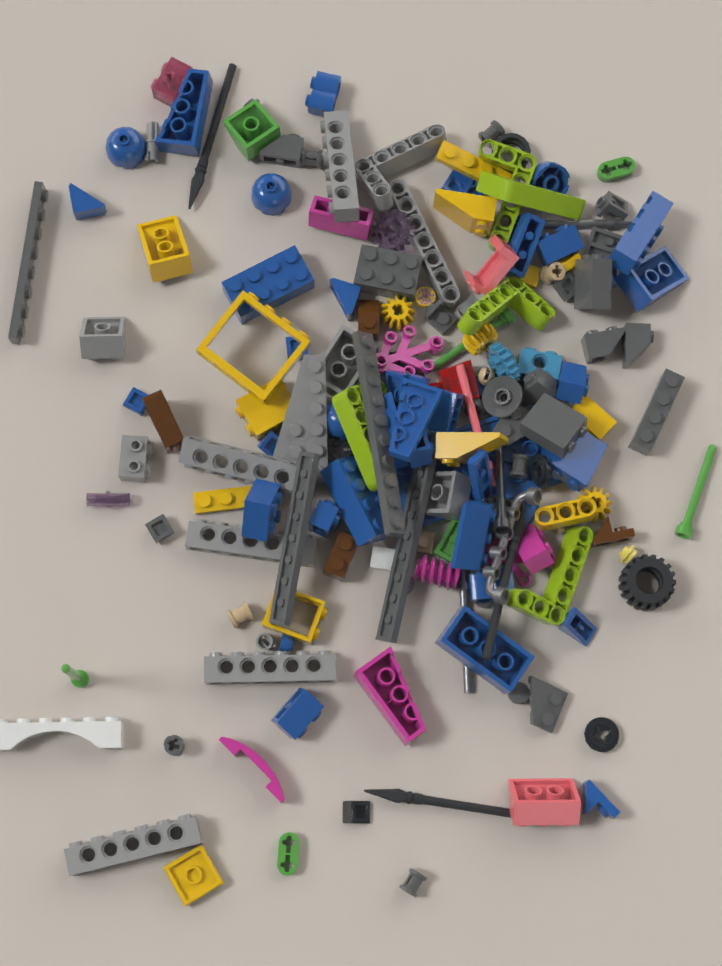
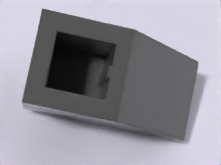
[581,326,625,364]
[517,367,557,405]

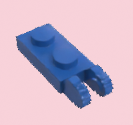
[467,449,493,502]

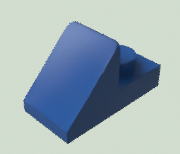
[583,779,620,819]

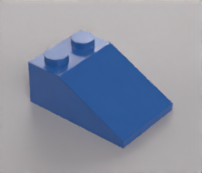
[614,246,689,312]

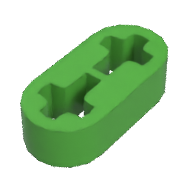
[597,157,635,183]
[277,832,299,875]

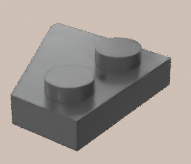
[528,676,568,733]

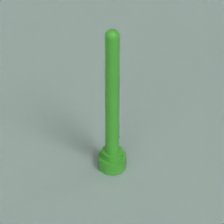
[432,307,516,371]
[674,444,717,539]
[61,664,89,688]

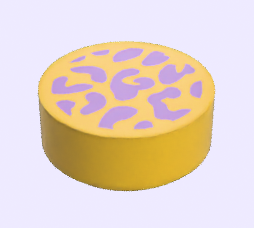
[415,286,436,308]

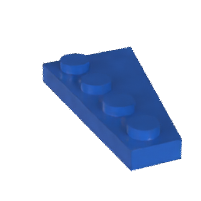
[389,377,443,462]

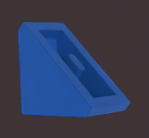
[68,183,107,220]
[330,278,361,321]
[558,607,597,647]

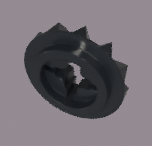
[327,436,354,462]
[530,454,553,488]
[584,717,619,752]

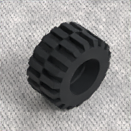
[618,554,676,611]

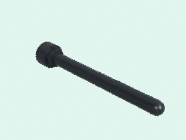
[493,446,511,534]

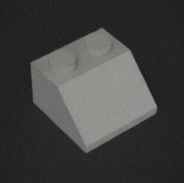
[79,316,125,360]
[425,471,472,520]

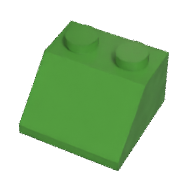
[223,99,281,161]

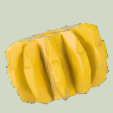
[380,295,415,331]
[462,323,499,356]
[577,486,613,523]

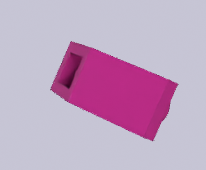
[518,523,554,575]

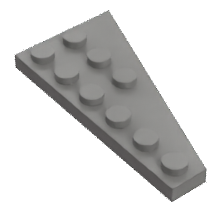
[267,354,328,482]

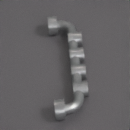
[483,487,542,605]

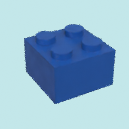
[241,478,283,542]

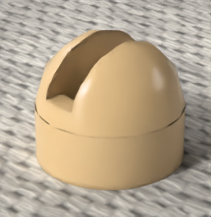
[478,367,495,386]

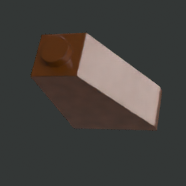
[142,390,184,453]

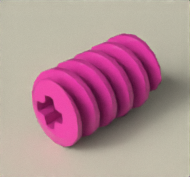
[413,555,461,590]

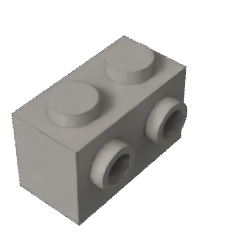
[118,435,153,482]

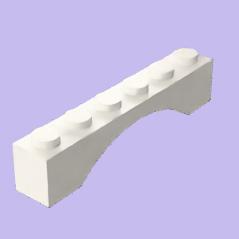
[0,717,124,751]

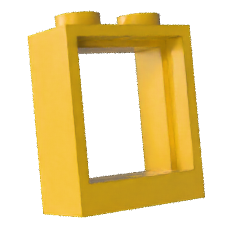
[262,590,328,645]

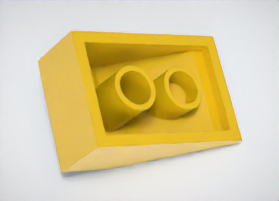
[433,188,497,237]
[137,215,193,283]
[435,432,509,467]

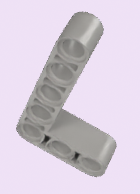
[355,124,447,210]

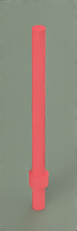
[456,364,496,487]

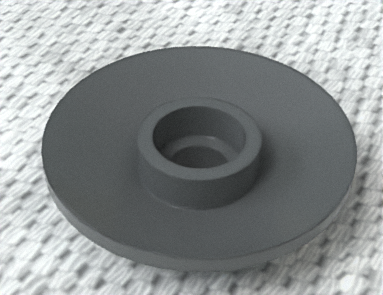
[482,376,523,418]

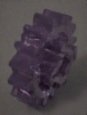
[371,209,414,251]

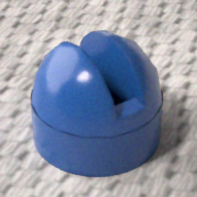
[279,634,295,652]

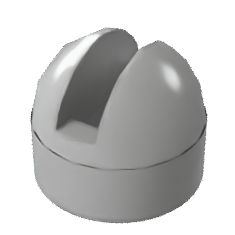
[256,633,274,650]

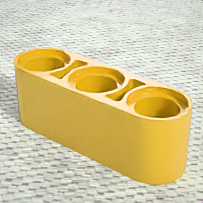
[535,498,597,531]

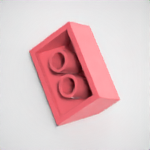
[508,778,581,827]

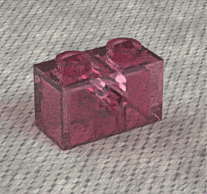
[151,57,193,107]

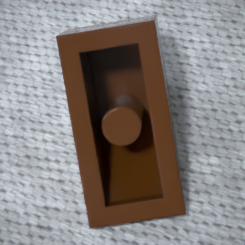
[358,300,379,341]

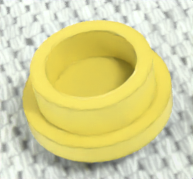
[618,545,637,565]

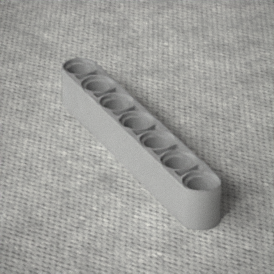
[389,179,460,309]

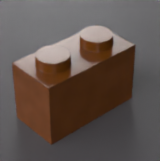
[323,531,358,582]

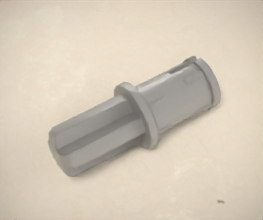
[144,121,159,163]

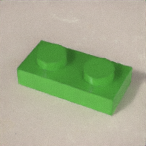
[433,520,460,562]

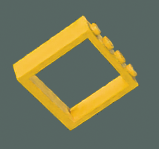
[196,291,310,404]

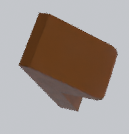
[590,516,635,548]

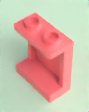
[464,234,519,295]

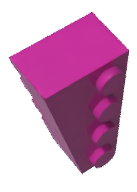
[353,646,426,746]

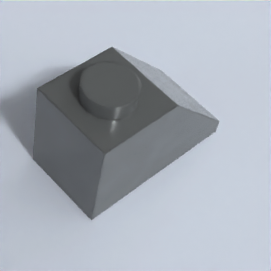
[259,134,304,168]
[622,323,654,369]

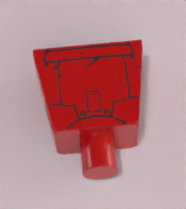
[429,360,479,404]

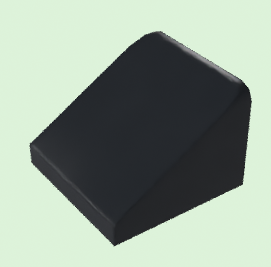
[342,801,370,824]

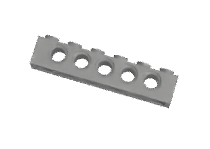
[320,110,359,223]
[178,435,297,494]
[185,519,317,568]
[204,650,336,685]
[64,814,203,876]

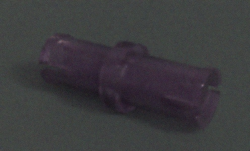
[86,491,130,508]

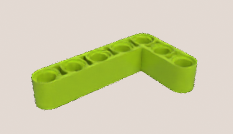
[478,139,537,252]
[476,170,586,220]
[457,276,555,336]
[332,381,387,492]
[506,526,593,625]

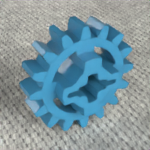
[486,341,520,381]

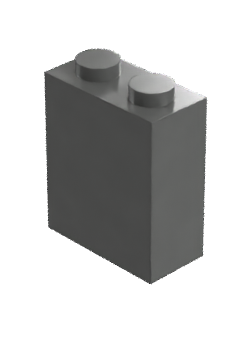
[574,254,612,310]
[520,393,588,459]

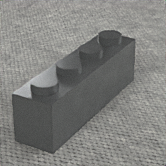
[628,368,685,456]

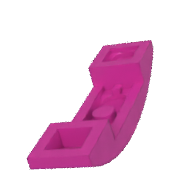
[219,737,285,803]

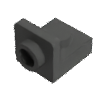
[596,191,629,220]
[425,299,457,336]

